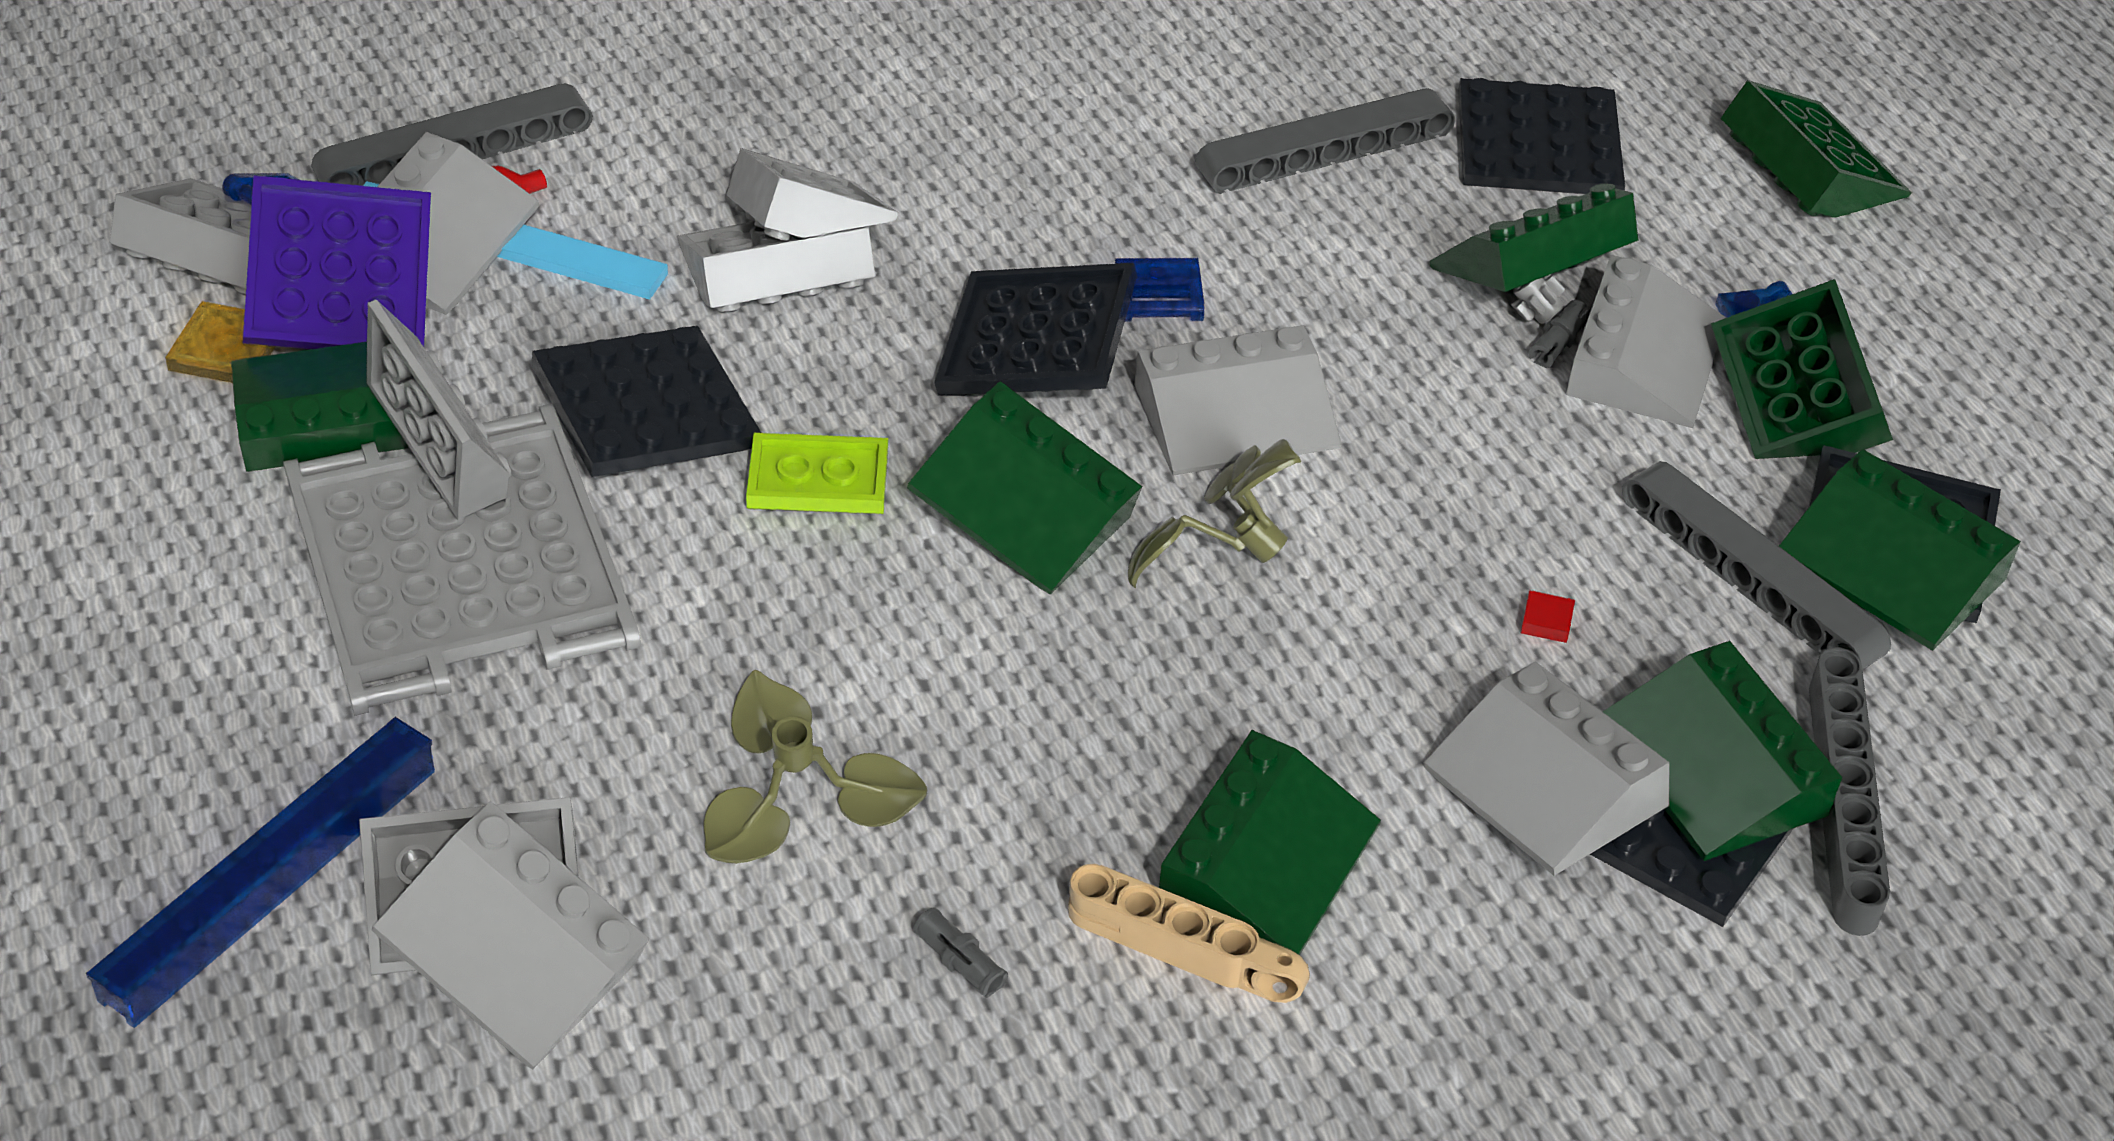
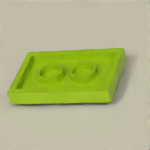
[746,433,888,514]

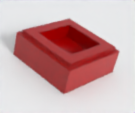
[1521,590,1575,643]

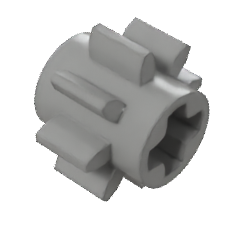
[1511,274,1566,323]

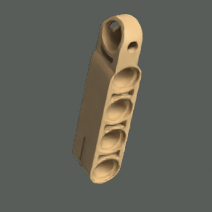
[1068,864,1310,1003]

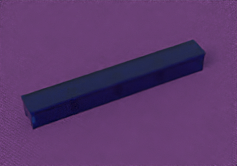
[86,716,435,1028]

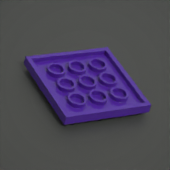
[243,175,431,349]

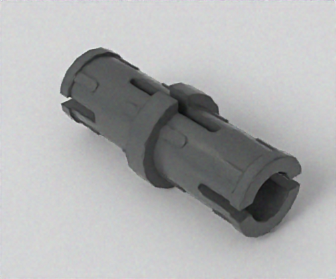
[1528,300,1591,368]
[913,907,1008,998]

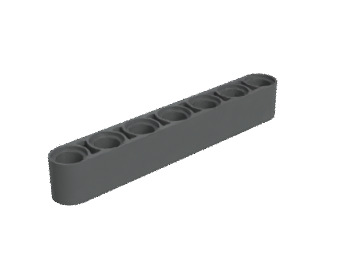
[311,83,593,186]
[1195,88,1455,194]
[1622,461,1891,670]
[1809,647,1890,936]

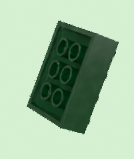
[1720,80,1912,218]
[1429,184,1639,292]
[1711,279,1893,459]
[231,342,410,472]
[907,381,1143,595]
[1779,449,2021,651]
[1603,640,1842,861]
[1159,730,1381,955]

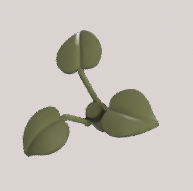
[1128,439,1301,588]
[704,670,928,864]

